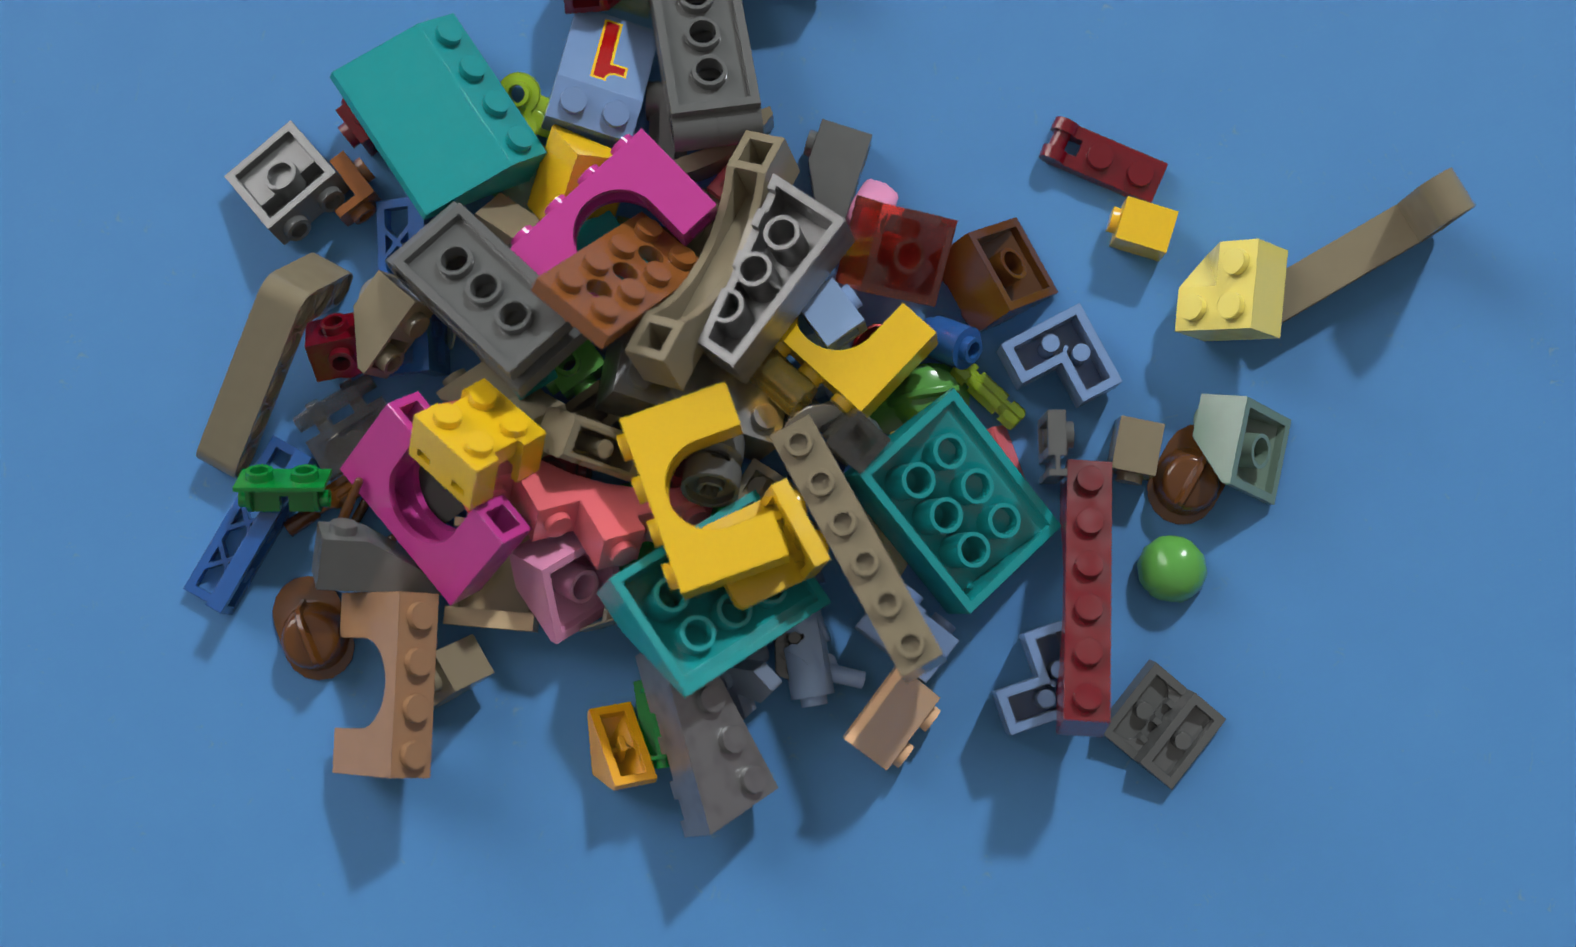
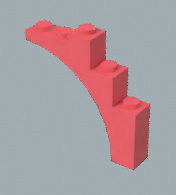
[431,399,713,570]

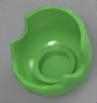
[1137,535,1208,603]

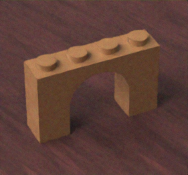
[332,591,439,778]

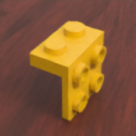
[702,478,830,610]

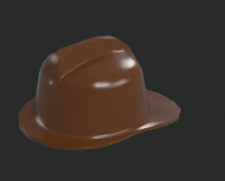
[1147,425,1225,525]
[273,576,355,681]

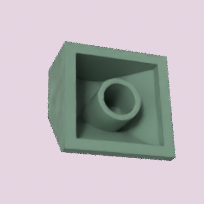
[1192,394,1291,505]

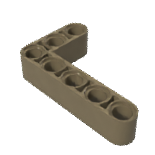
[1282,167,1476,323]
[196,252,353,479]

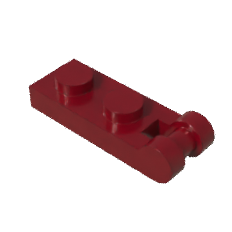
[1039,116,1168,203]

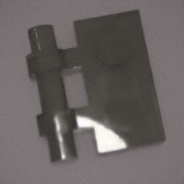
[292,374,387,481]

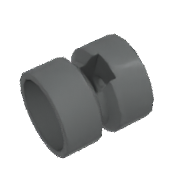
[680,434,745,508]

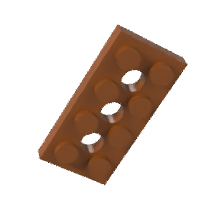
[531,212,699,349]

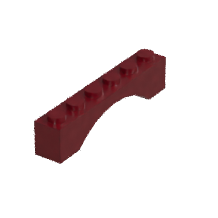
[1056,459,1112,737]

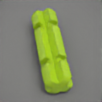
[950,363,1026,430]

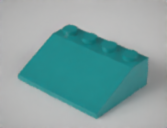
[330,13,547,220]
[843,388,1061,614]
[596,489,831,698]

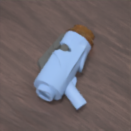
[774,610,866,708]

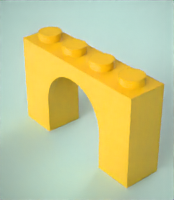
[773,303,938,422]
[616,381,790,600]

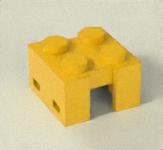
[409,378,547,510]

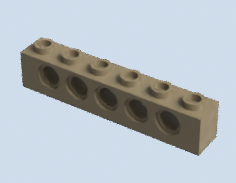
[769,414,947,684]

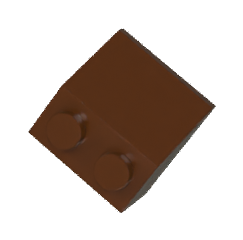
[932,217,1059,332]

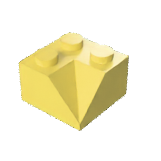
[1175,239,1288,341]

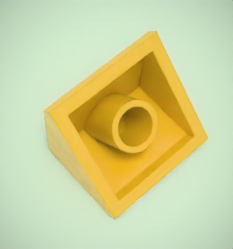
[527,124,620,221]

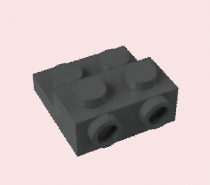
[224,120,350,246]

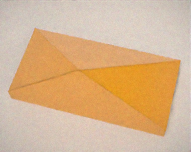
[587,701,658,791]

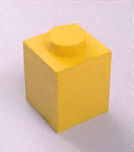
[1106,196,1179,262]

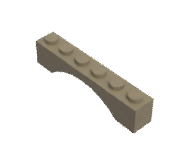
[625,130,800,391]

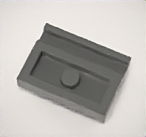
[1037,410,1074,484]

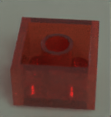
[835,195,958,307]

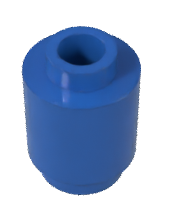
[923,316,983,370]

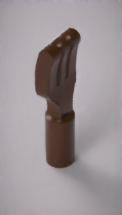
[283,474,361,537]

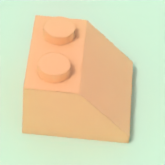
[843,666,941,771]

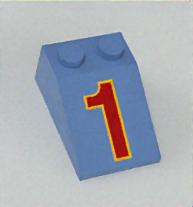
[541,11,656,149]

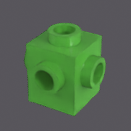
[546,339,604,401]

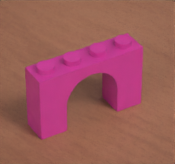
[510,128,717,297]
[340,391,532,606]

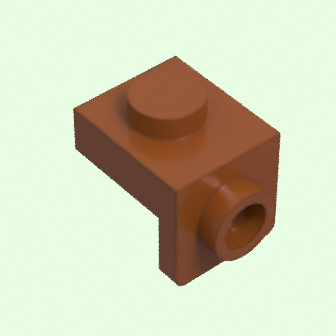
[329,151,382,226]

